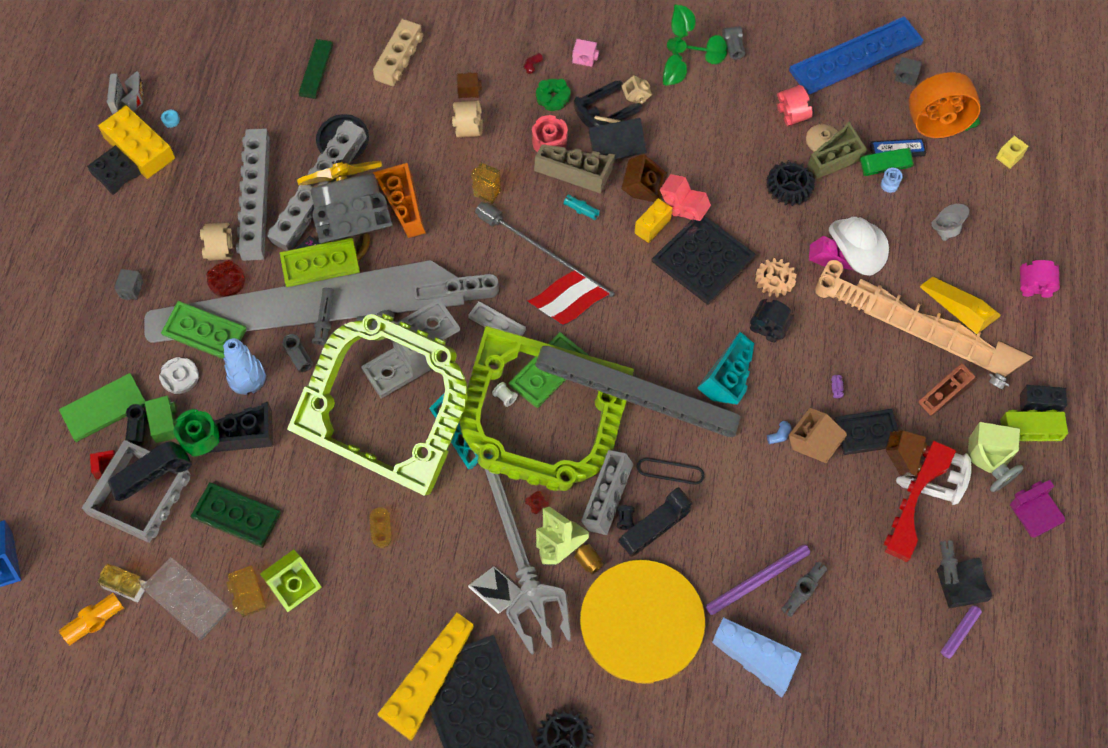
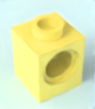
[996,136,1028,168]

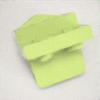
[536,507,589,565]

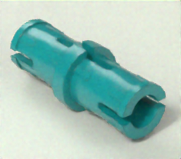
[564,194,600,220]

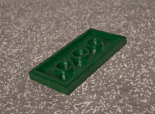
[190,482,281,548]

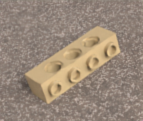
[373,19,423,86]

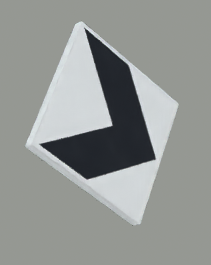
[468,566,521,614]

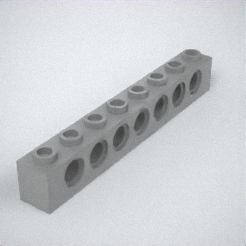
[268,120,367,251]
[236,129,270,261]

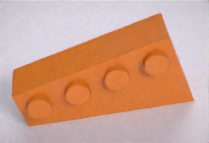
[373,163,425,238]

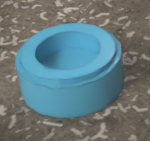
[161,110,180,128]

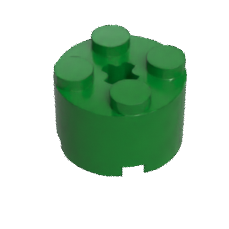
[173,409,219,457]

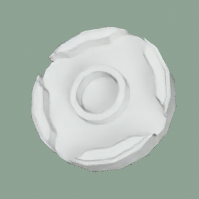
[159,357,199,394]

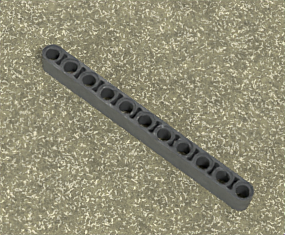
[535,346,741,437]

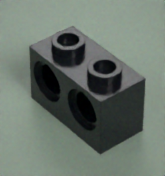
[1020,385,1067,412]

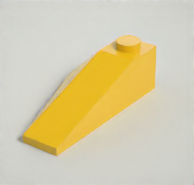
[920,277,1001,334]

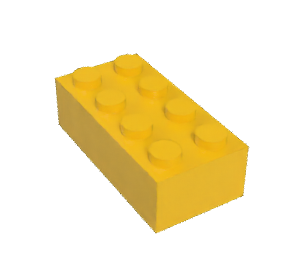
[98,105,175,179]

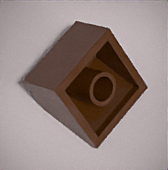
[621,154,667,202]

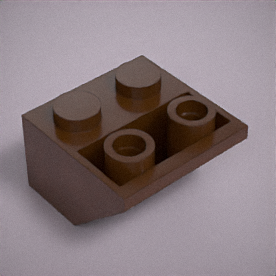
[886,430,927,476]

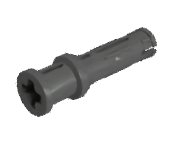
[312,287,334,346]

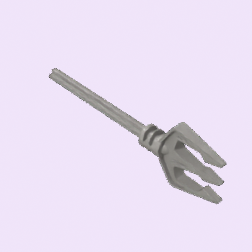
[485,469,571,655]

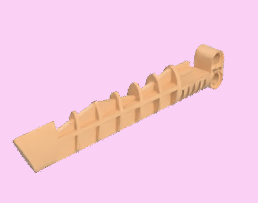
[815,260,1033,377]

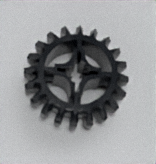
[766,160,815,206]
[536,707,594,748]

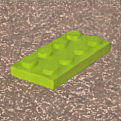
[280,238,360,288]

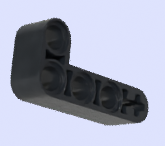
[108,441,192,501]
[618,487,693,557]

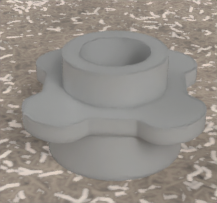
[989,373,1010,390]

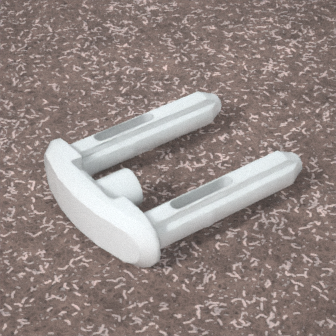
[896,445,971,505]

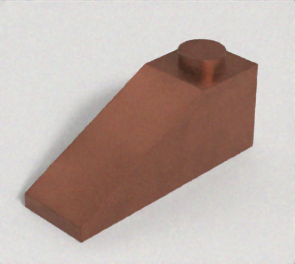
[918,363,978,416]

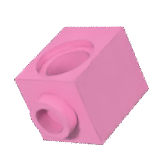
[573,39,599,67]

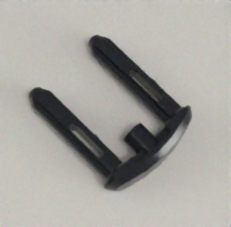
[574,81,642,128]

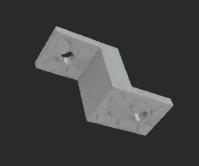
[361,299,460,399]

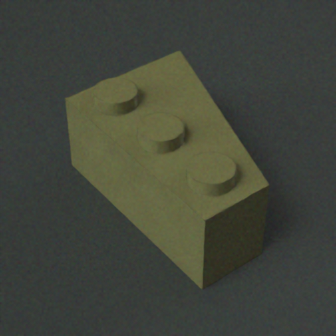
[807,122,867,179]

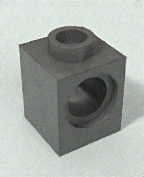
[893,57,922,86]
[114,269,144,300]

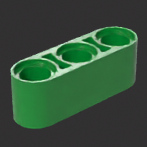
[860,148,914,176]

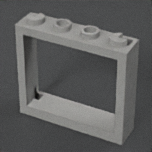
[82,440,191,543]

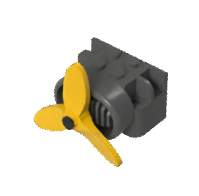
[297,159,393,244]

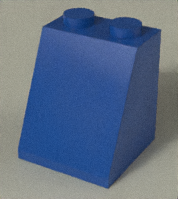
[0,520,21,587]

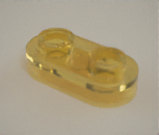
[370,507,392,548]

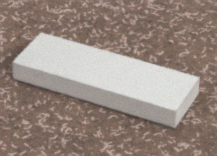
[468,301,526,336]

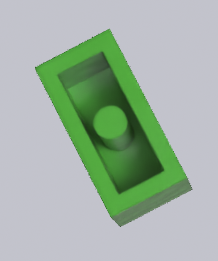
[145,396,178,444]

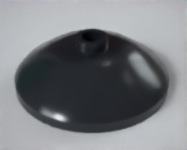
[316,114,369,160]

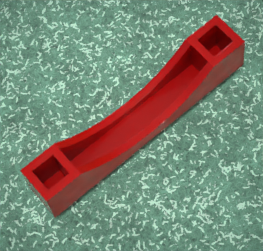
[883,441,956,562]

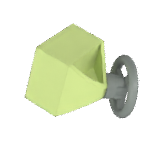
[968,422,1023,492]

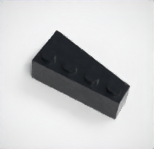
[208,402,273,453]

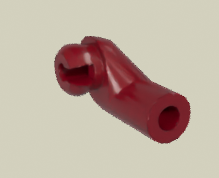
[524,53,543,74]

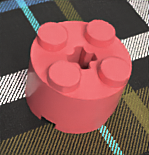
[777,85,812,126]
[532,115,568,152]

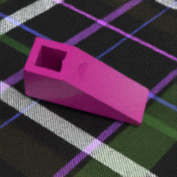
[809,236,854,270]

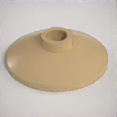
[806,124,838,152]

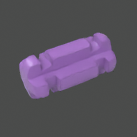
[831,375,844,398]

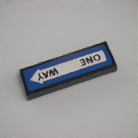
[870,138,926,157]

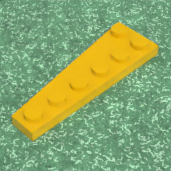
[377,613,474,741]

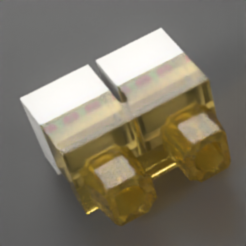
[98,564,148,602]

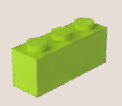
[1000,410,1068,441]

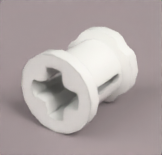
[492,382,518,407]

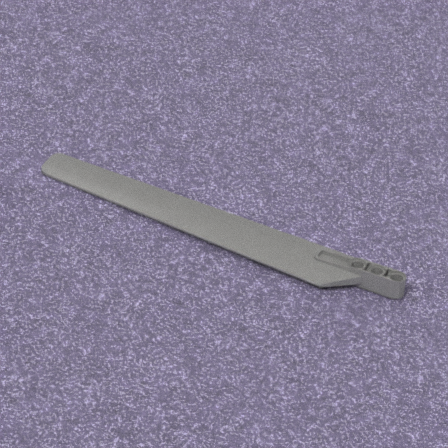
[145,260,499,343]

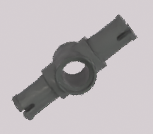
[781,562,827,617]

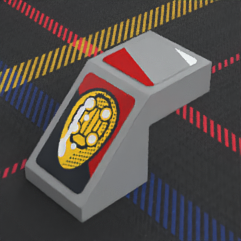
[121,71,144,112]

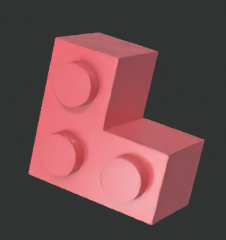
[660,174,711,221]

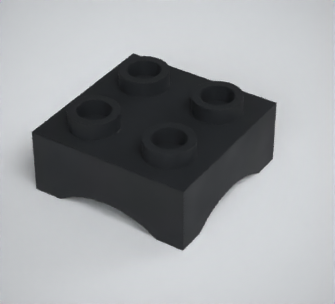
[87,145,141,195]
[937,557,993,608]

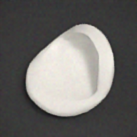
[829,216,889,276]

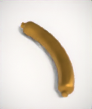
[356,232,370,261]

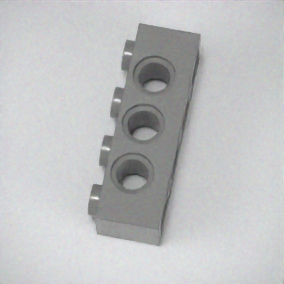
[581,450,633,535]

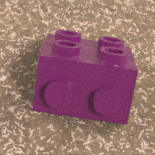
[1010,480,1065,538]

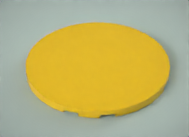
[580,560,705,683]

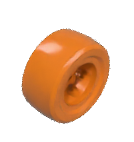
[908,72,980,138]

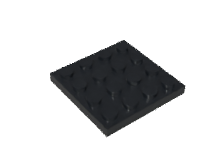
[652,216,756,305]

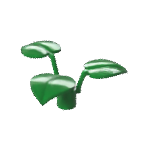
[663,4,728,86]

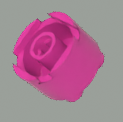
[1020,260,1060,298]

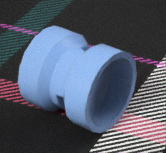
[881,168,902,193]

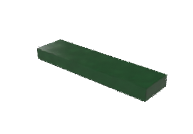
[298,39,333,99]

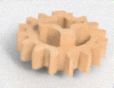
[755,258,797,297]

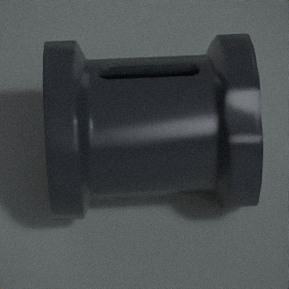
[617,505,635,530]

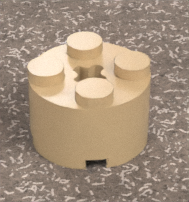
[452,101,483,138]
[200,222,233,261]

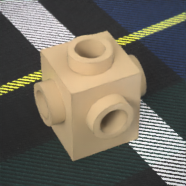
[622,76,652,104]

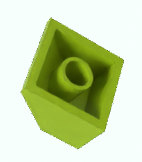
[260,549,322,612]

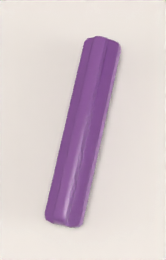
[941,605,982,658]

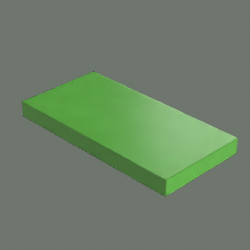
[161,301,247,359]
[509,332,588,409]
[59,373,146,442]

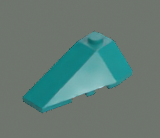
[698,332,754,405]

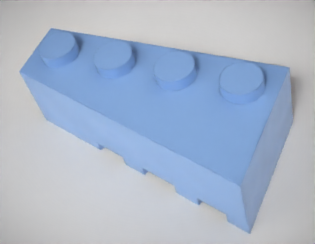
[712,618,801,698]

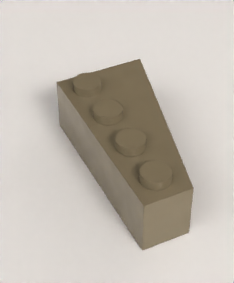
[534,144,615,194]

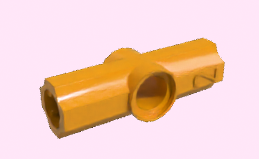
[59,593,124,646]

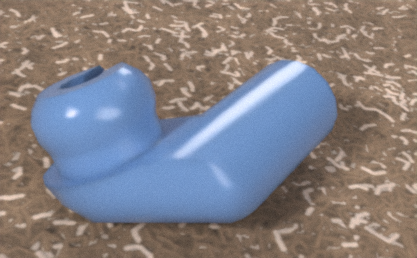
[767,421,792,444]

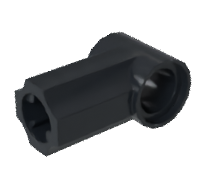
[125,404,148,446]

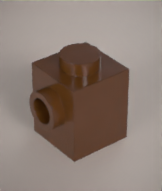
[457,72,482,98]

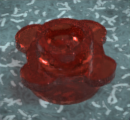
[525,491,549,514]

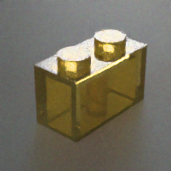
[471,162,501,204]
[226,566,267,617]

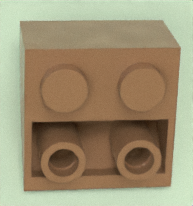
[789,408,847,463]

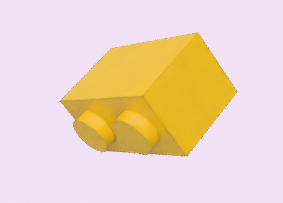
[635,198,673,243]

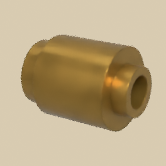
[574,544,604,575]

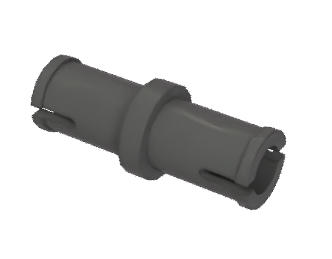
[940,540,959,584]

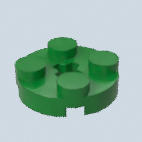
[536,79,570,111]

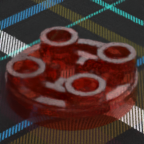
[206,260,245,297]

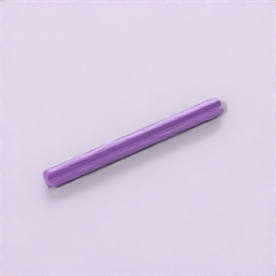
[706,544,810,615]

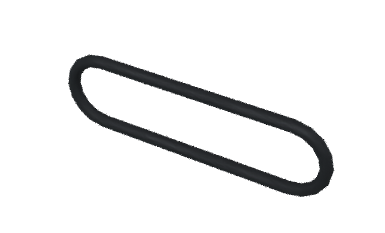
[636,458,705,485]

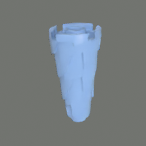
[223,338,266,395]

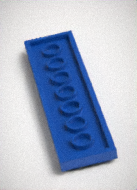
[789,16,923,95]

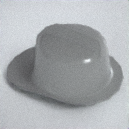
[932,204,969,241]

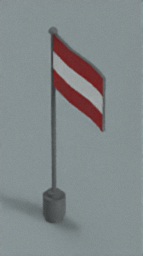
[475,201,615,326]

